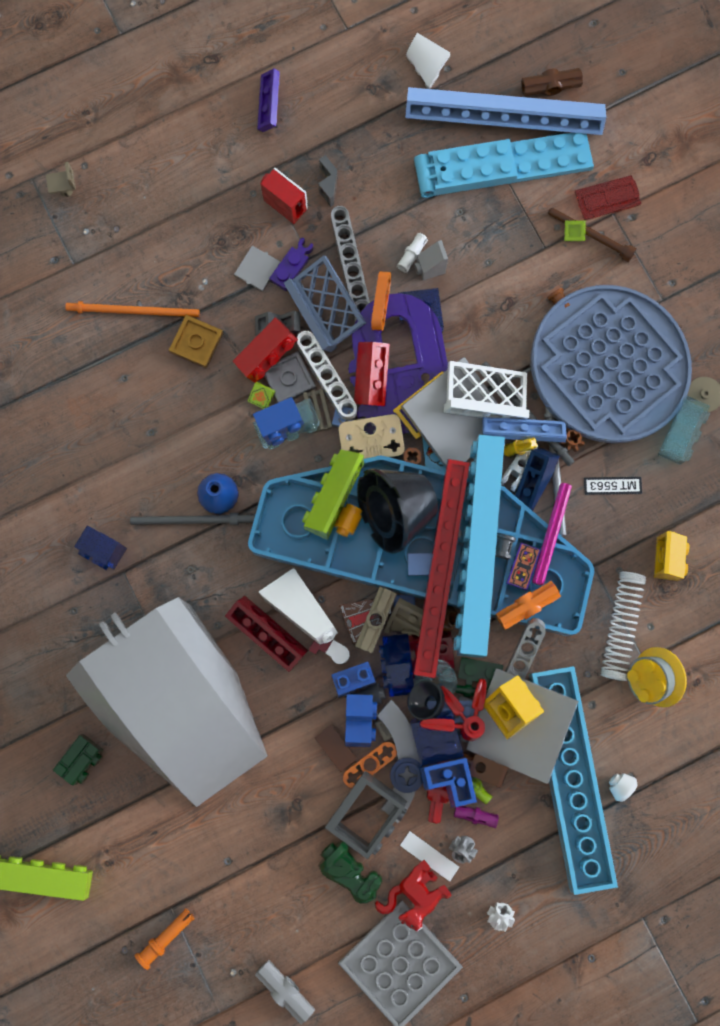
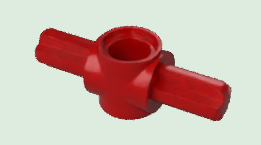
[427,758,450,824]

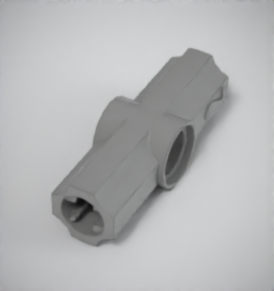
[255,960,315,1025]

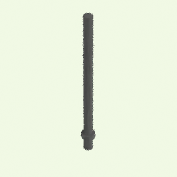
[481,361,575,467]

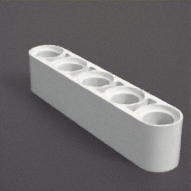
[297,331,357,421]

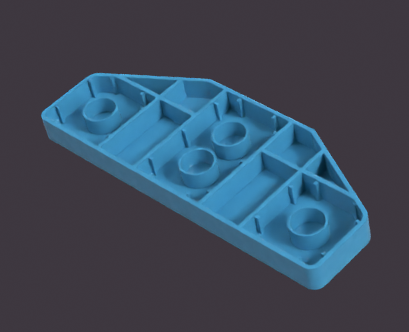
[248,455,594,636]

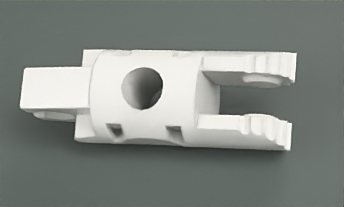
[501,445,538,492]

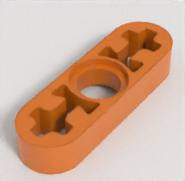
[371,271,391,331]
[343,742,397,788]

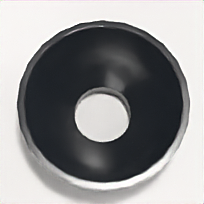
[407,681,445,720]

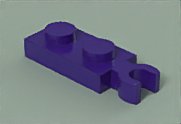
[269,238,314,291]

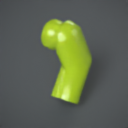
[471,777,492,805]

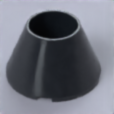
[357,468,438,554]

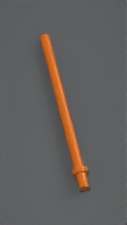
[65,301,200,317]

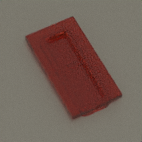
[575,175,642,220]

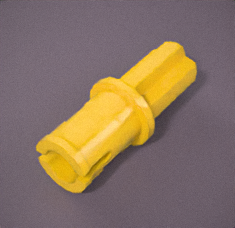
[504,438,538,457]

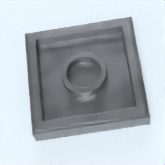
[265,351,316,403]

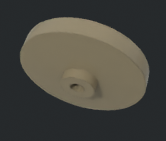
[686,377,720,414]

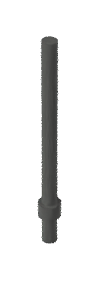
[130,513,255,525]

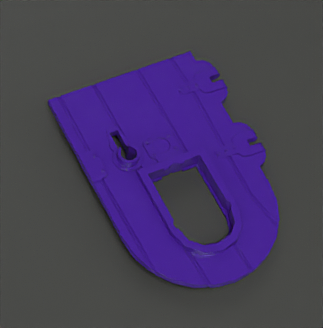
[348,293,448,435]

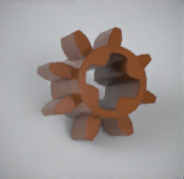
[560,428,585,452]

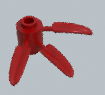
[420,679,487,741]

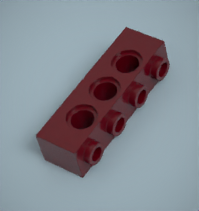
[225,596,309,672]

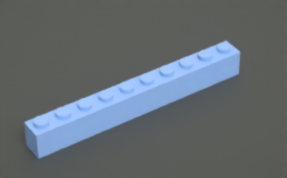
[405,87,606,135]

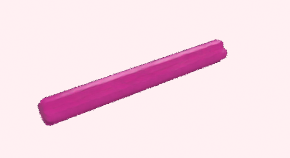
[532,483,572,586]

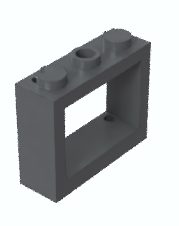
[325,771,407,859]

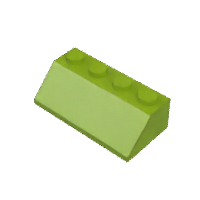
[302,449,364,540]

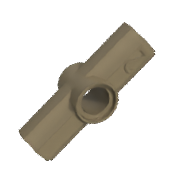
[355,587,397,654]

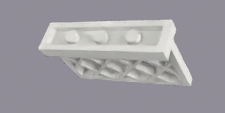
[444,361,529,419]

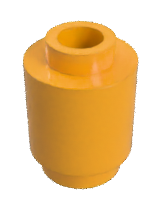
[334,504,362,537]

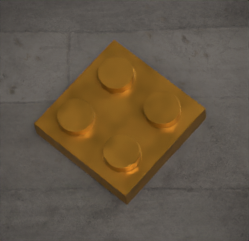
[169,315,223,368]

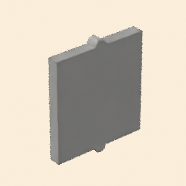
[234,246,280,292]

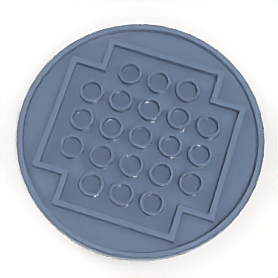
[530,285,692,443]

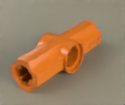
[495,581,561,630]

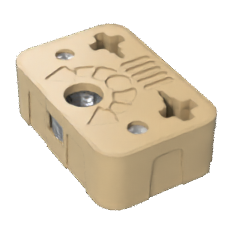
[339,414,405,459]

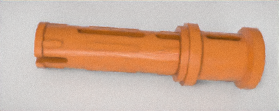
[135,908,195,970]

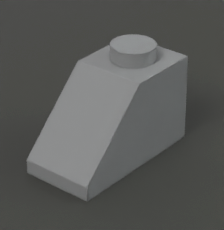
[414,240,448,280]

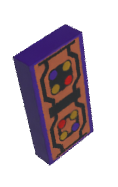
[506,543,541,591]

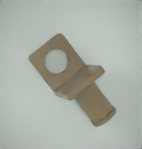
[46,162,76,197]

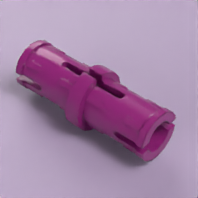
[453,805,499,829]

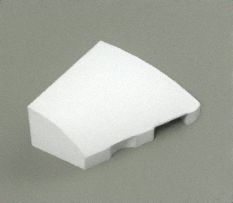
[406,33,450,89]

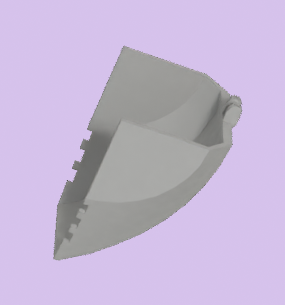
[66,597,268,807]

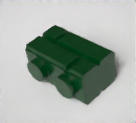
[53,734,103,786]

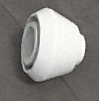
[609,773,637,802]

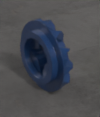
[390,757,423,793]

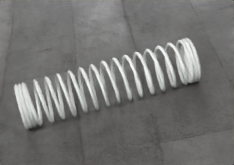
[600,572,646,681]

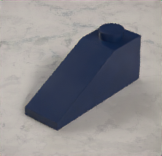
[515,448,560,511]

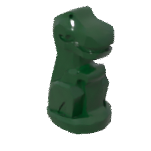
[318,840,382,904]

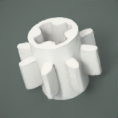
[487,902,515,932]

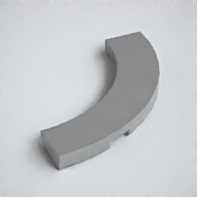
[376,699,420,823]

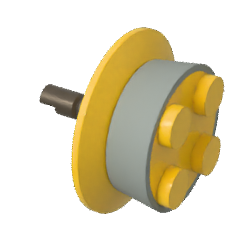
[627,647,687,707]

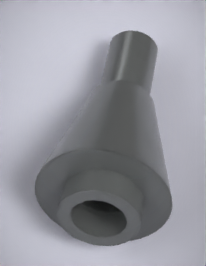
[346,683,386,704]

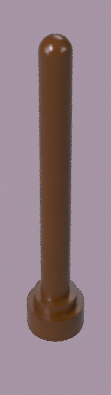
[548,208,637,263]

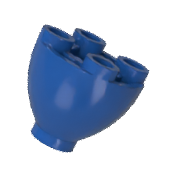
[197,473,239,515]

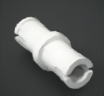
[397,233,428,273]

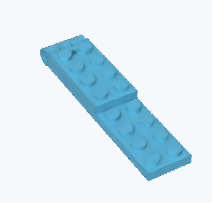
[414,132,594,198]

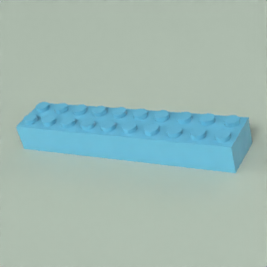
[453,435,505,658]
[528,666,618,895]

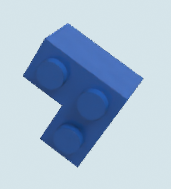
[253,397,304,446]
[345,694,377,747]
[420,758,477,807]

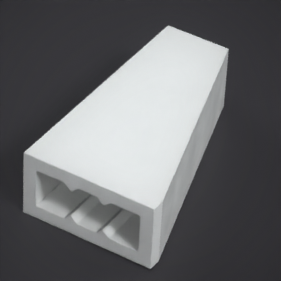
[259,568,338,645]

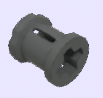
[495,534,516,560]

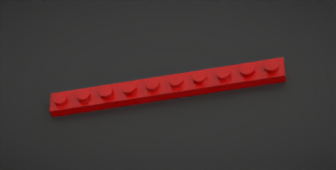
[413,459,470,678]

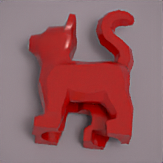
[375,860,452,931]

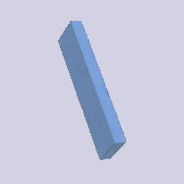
[482,417,567,442]

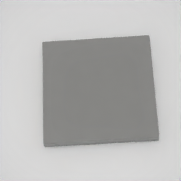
[400,357,498,468]
[466,668,579,784]
[338,900,463,1026]

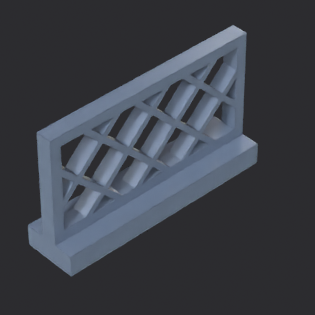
[284,255,366,352]

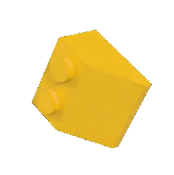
[654,531,690,581]
[484,675,544,739]

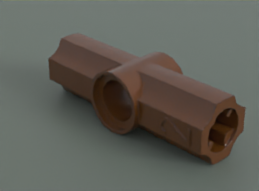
[521,68,583,97]

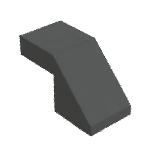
[318,155,338,207]
[255,311,300,336]

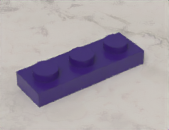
[257,68,280,132]

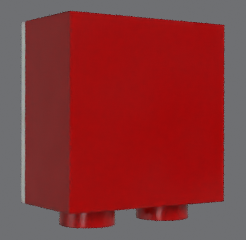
[261,168,308,224]

